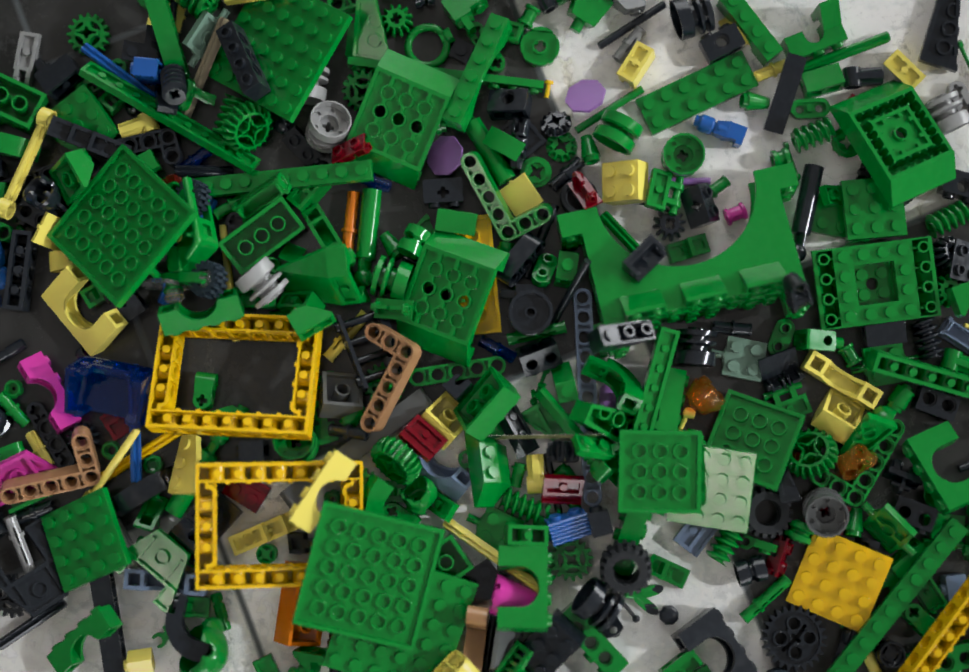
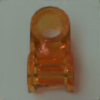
[836,444,877,480]

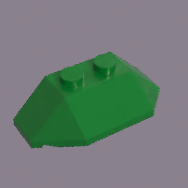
[464,431,512,508]

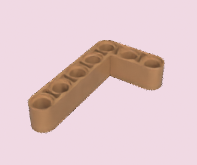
[360,323,422,432]
[0,426,101,504]
[463,605,489,672]

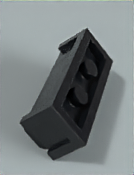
[499,405,540,460]

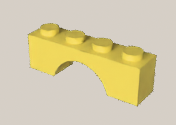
[800,350,884,410]
[288,449,357,534]

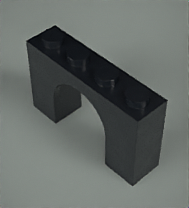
[671,607,757,672]

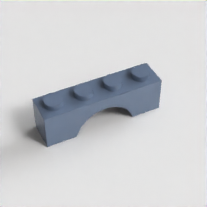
[402,441,471,503]
[123,567,209,596]

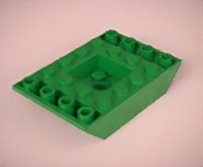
[829,80,956,208]
[811,236,941,330]

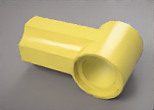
[118,112,160,138]
[526,454,545,494]

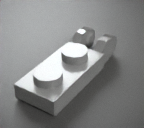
[13,31,42,87]

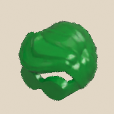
[399,476,438,516]

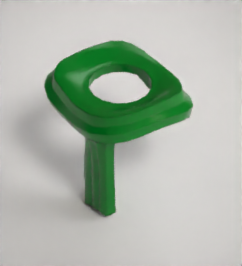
[178,78,217,112]

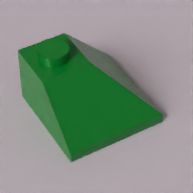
[49,148,94,206]

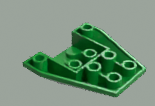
[275,244,371,305]

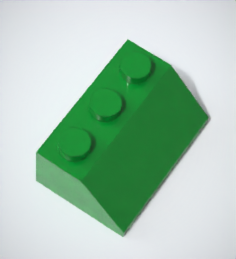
[453,366,521,442]

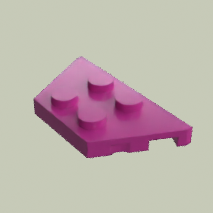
[0,449,58,507]

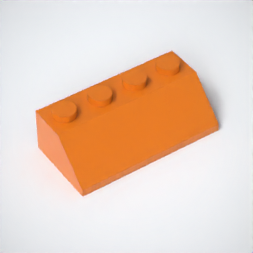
[274,561,322,646]

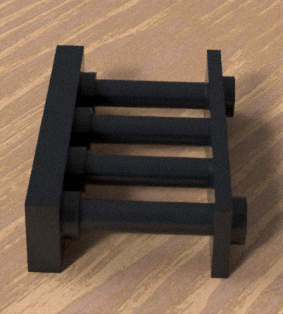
[333,310,402,393]

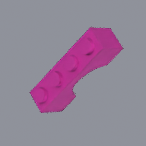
[17,351,82,435]

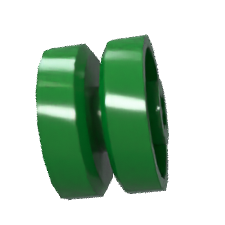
[592,109,644,155]

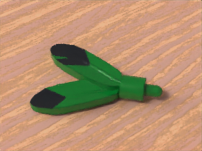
[624,584,664,615]

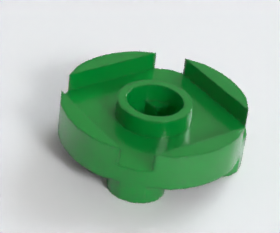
[520,27,560,67]

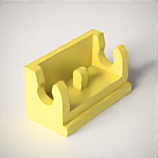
[616,40,656,89]
[883,49,926,88]

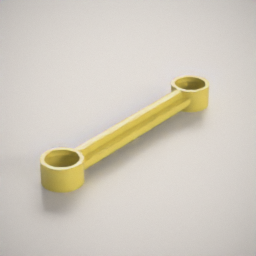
[0,107,57,220]

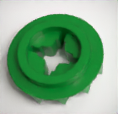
[830,128,857,158]
[546,132,578,162]
[520,156,552,188]

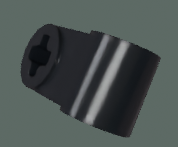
[782,272,814,314]

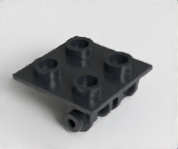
[948,238,969,283]
[758,346,806,393]

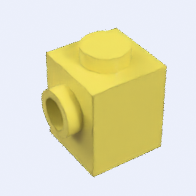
[123,647,155,672]

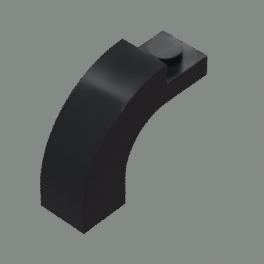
[111,465,173,519]
[165,594,211,662]

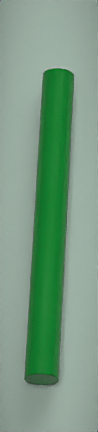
[574,86,644,134]

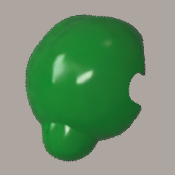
[179,617,229,672]

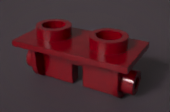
[331,133,372,164]
[567,171,603,210]
[765,535,794,578]

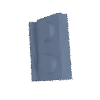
[672,524,718,558]

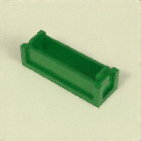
[232,171,292,223]

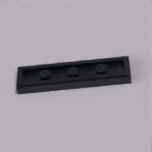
[763,52,807,135]

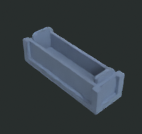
[937,316,969,355]

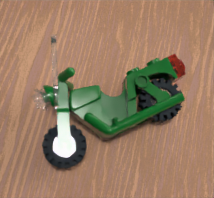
[139,174,228,304]

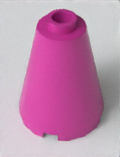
[489,574,538,615]

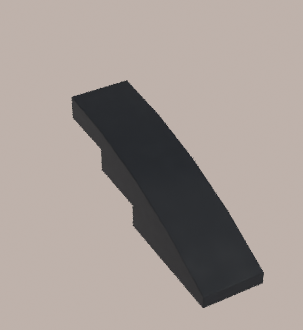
[46,115,132,159]

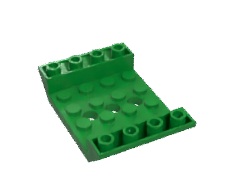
[346,48,460,190]
[397,230,510,367]

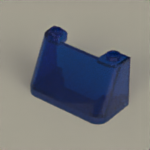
[64,356,153,429]

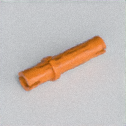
[341,191,360,250]

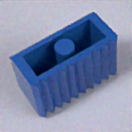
[130,56,164,86]
[544,507,592,547]

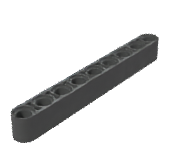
[279,387,433,508]

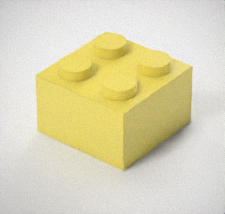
[602,159,648,206]

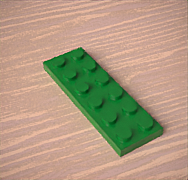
[635,50,759,136]

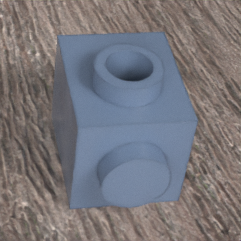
[938,572,966,601]

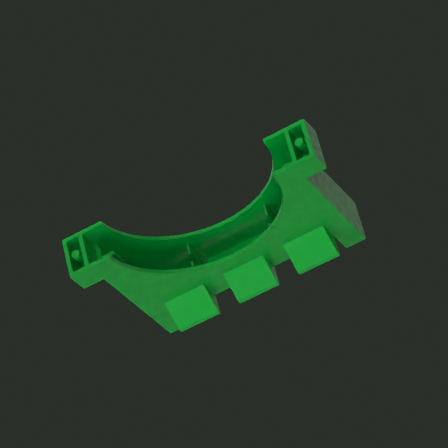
[557,162,810,359]

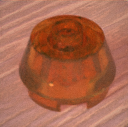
[686,375,725,415]

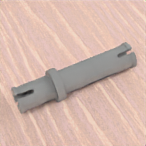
[3,514,36,574]

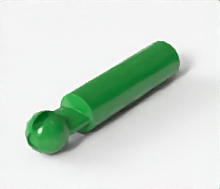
[466,116,516,186]
[354,188,382,288]
[164,436,229,519]

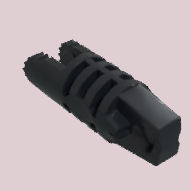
[511,118,530,169]

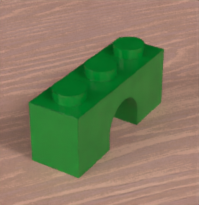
[780,23,848,58]

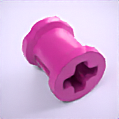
[723,202,748,226]

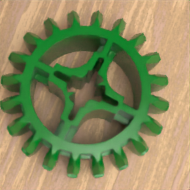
[221,100,273,154]
[787,427,839,480]
[370,436,422,486]

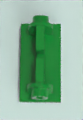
[370,298,414,321]

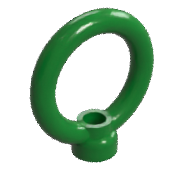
[404,23,455,67]

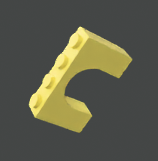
[41,264,128,357]

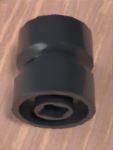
[733,554,768,587]
[872,638,906,669]

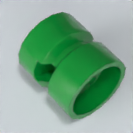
[396,223,431,260]

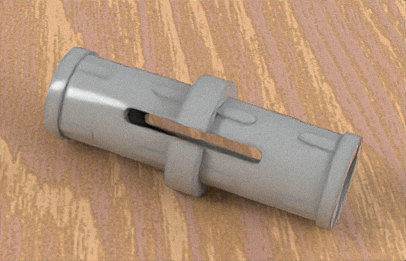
[612,25,646,64]

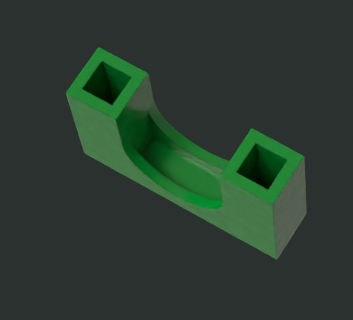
[901,421,969,516]
[497,545,552,632]

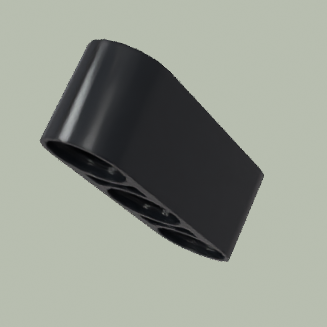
[496,232,546,287]

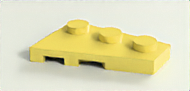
[167,435,201,495]

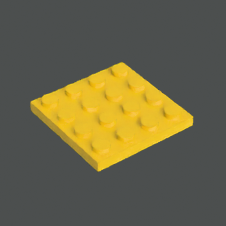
[785,534,894,632]

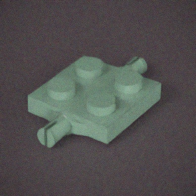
[182,8,230,68]
[711,336,768,383]

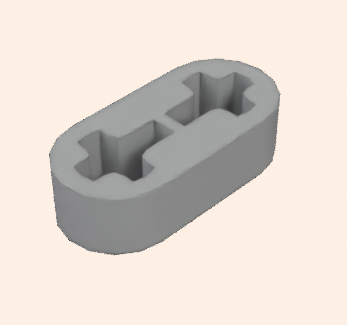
[946,81,969,113]

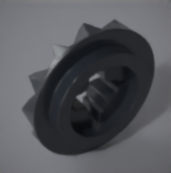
[540,110,572,137]

